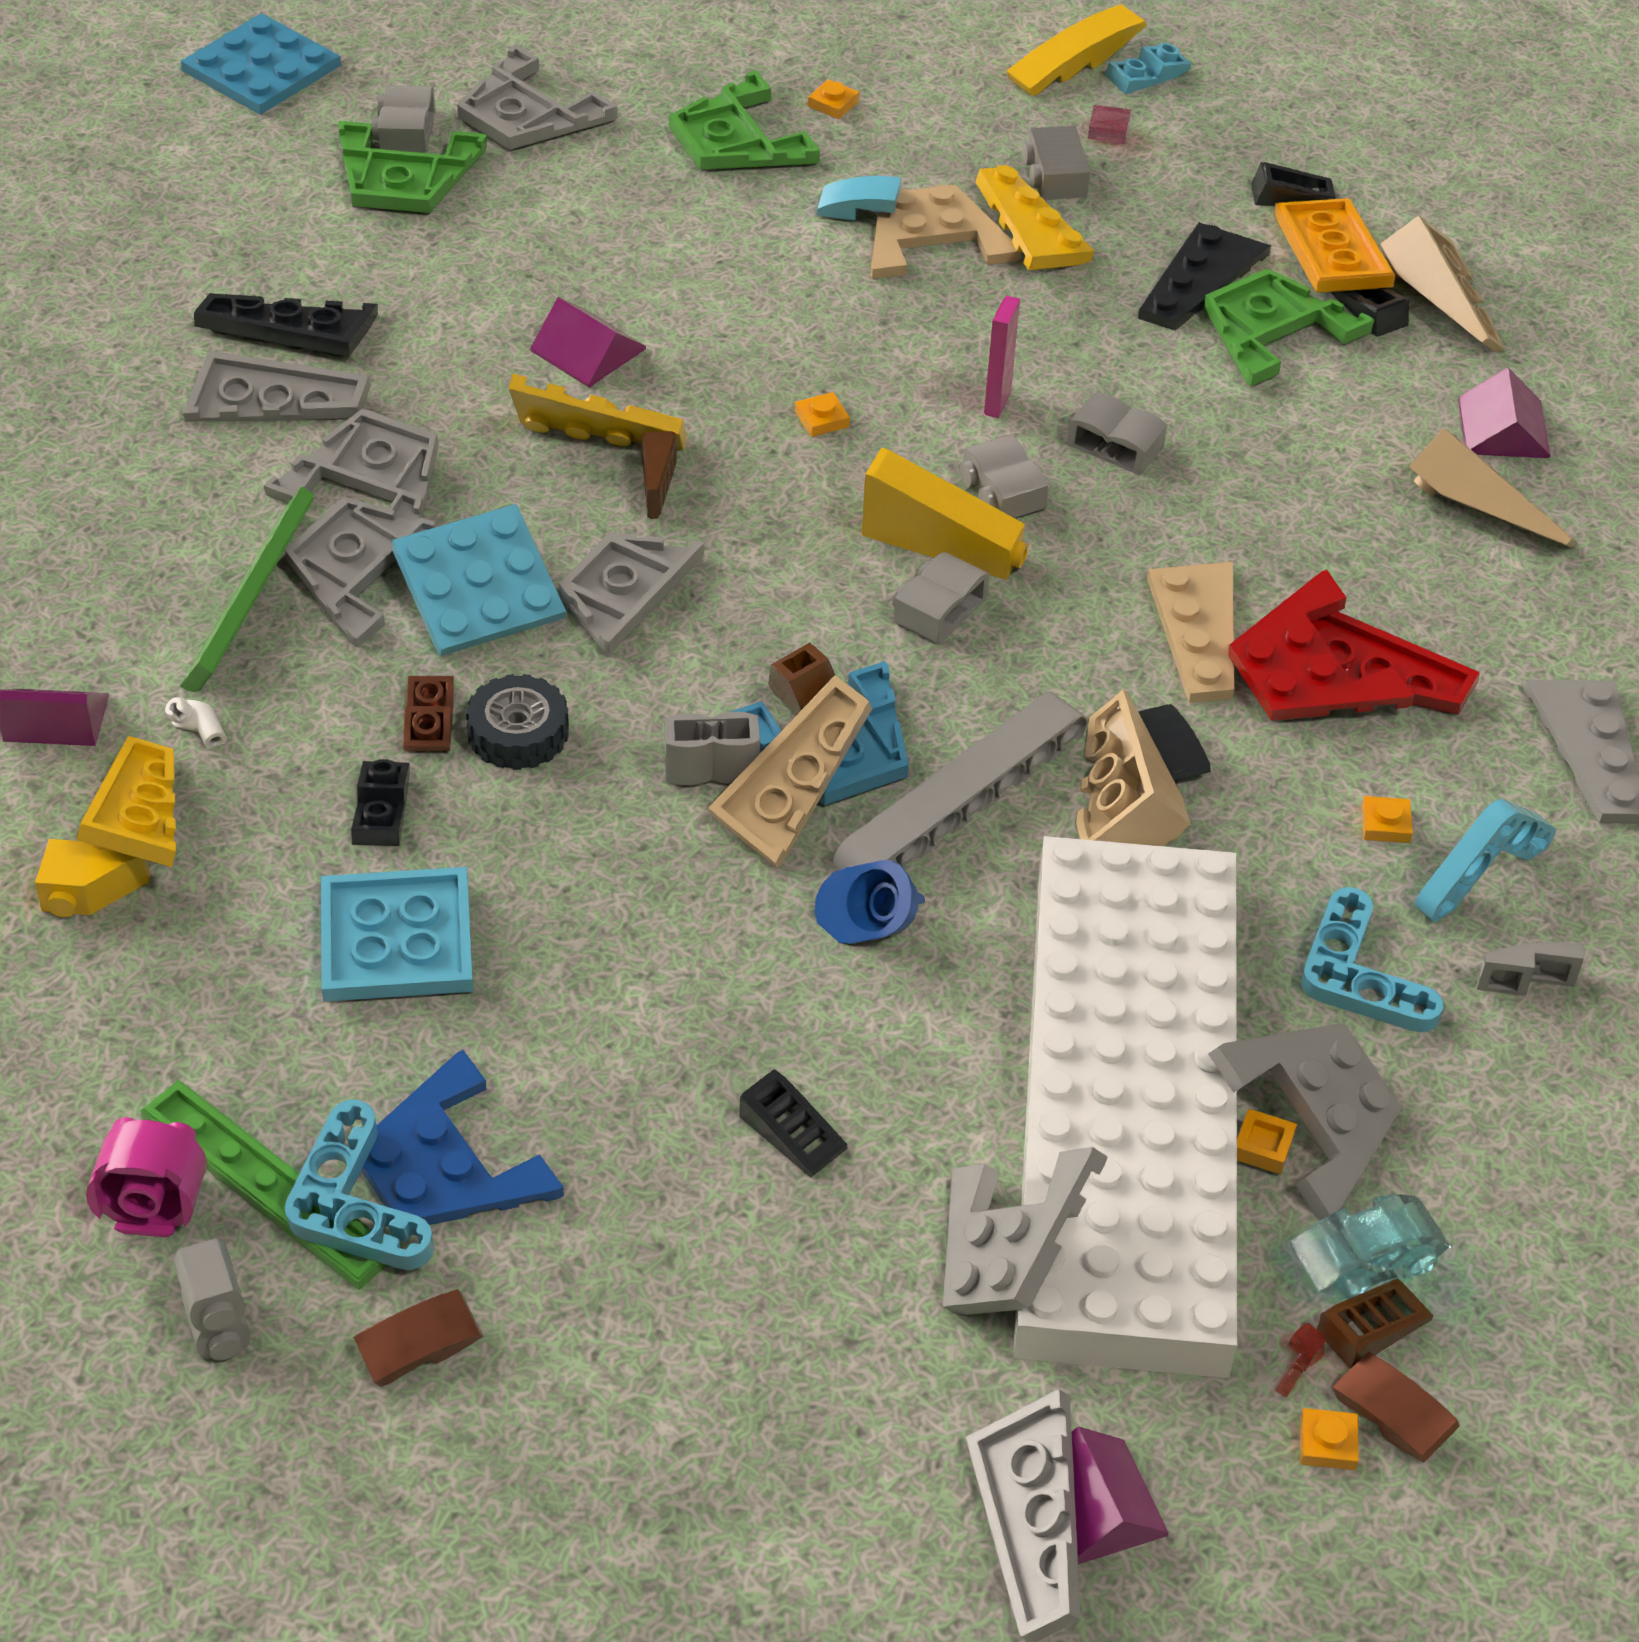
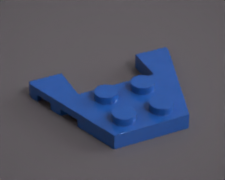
[361,1050,564,1225]

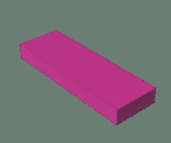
[984,295,1020,418]

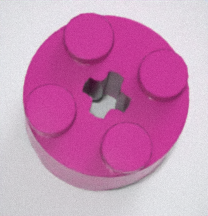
[86,1117,207,1238]

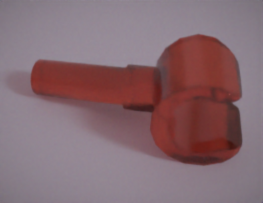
[1275,1323,1325,1397]

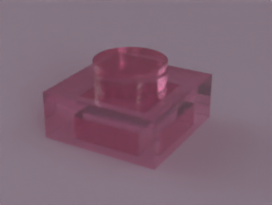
[1088,105,1131,144]

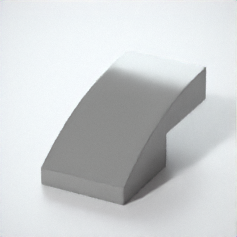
[1477,942,1584,996]

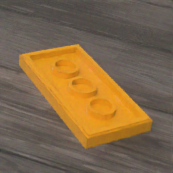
[1274,198,1395,293]

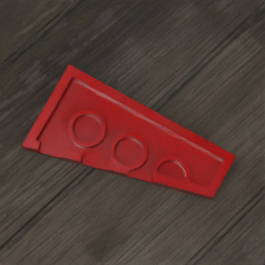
[1311,611,1480,715]

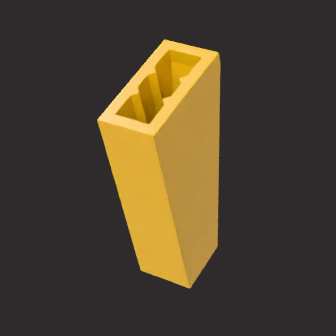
[862,447,1029,580]

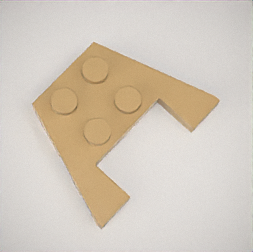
[871,185,1022,279]

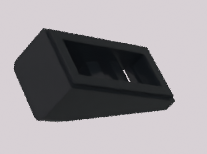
[1251,162,1336,206]
[1330,288,1409,337]
[739,1069,848,1178]

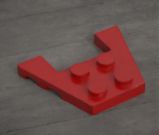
[1228,569,1414,721]

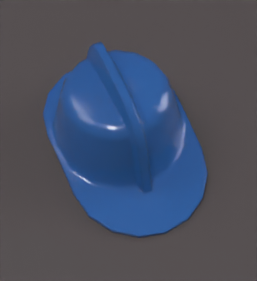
[814,860,925,944]

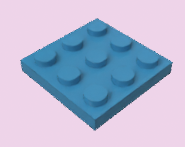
[181,13,341,115]

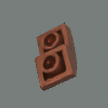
[403,676,455,751]
[353,1289,483,1387]
[1333,1351,1460,1463]

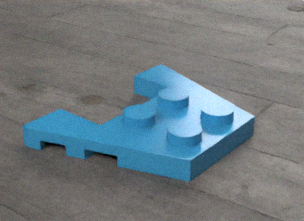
[730,661,909,805]

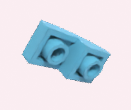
[1105,43,1191,94]
[817,176,901,221]

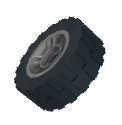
[466,674,569,770]

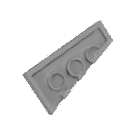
[183,350,371,422]

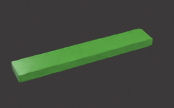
[180,486,314,692]
[140,1080,387,1290]

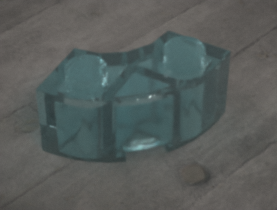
[1289,1194,1451,1300]

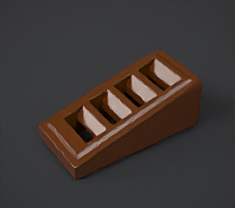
[642,431,677,519]
[1316,1278,1433,1369]

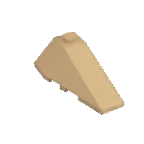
[1380,216,1505,352]
[1409,427,1577,548]
[1076,690,1191,846]

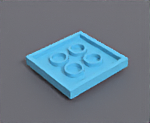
[392,504,566,656]
[321,867,473,1002]

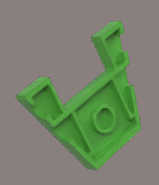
[669,70,820,170]
[338,121,487,213]
[1204,268,1374,387]

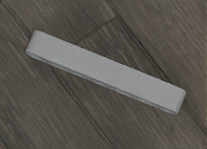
[833,692,1088,870]

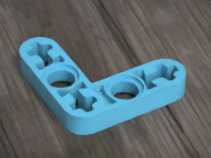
[1415,799,1556,923]
[1301,887,1444,1032]
[285,1099,434,1270]

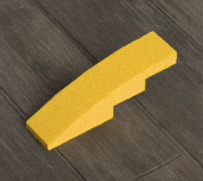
[1006,4,1147,96]

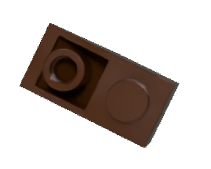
[768,643,835,715]

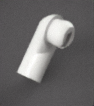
[165,697,227,749]

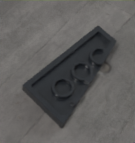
[1138,222,1271,331]
[194,293,378,357]

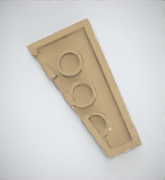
[1147,561,1234,703]
[708,675,872,868]

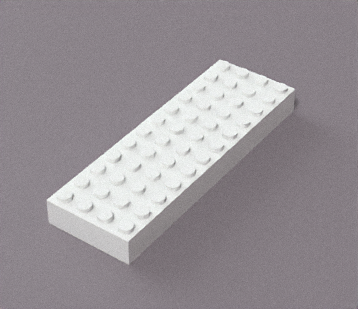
[1013,836,1237,1378]

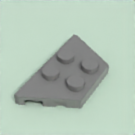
[559,533,704,655]

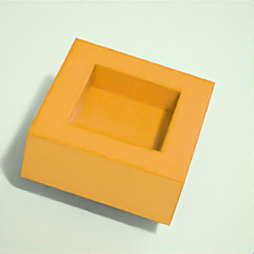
[808,79,860,119]
[795,392,850,437]
[1361,796,1413,843]
[1237,1108,1297,1175]
[1300,1408,1359,1470]

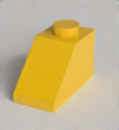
[35,839,151,917]

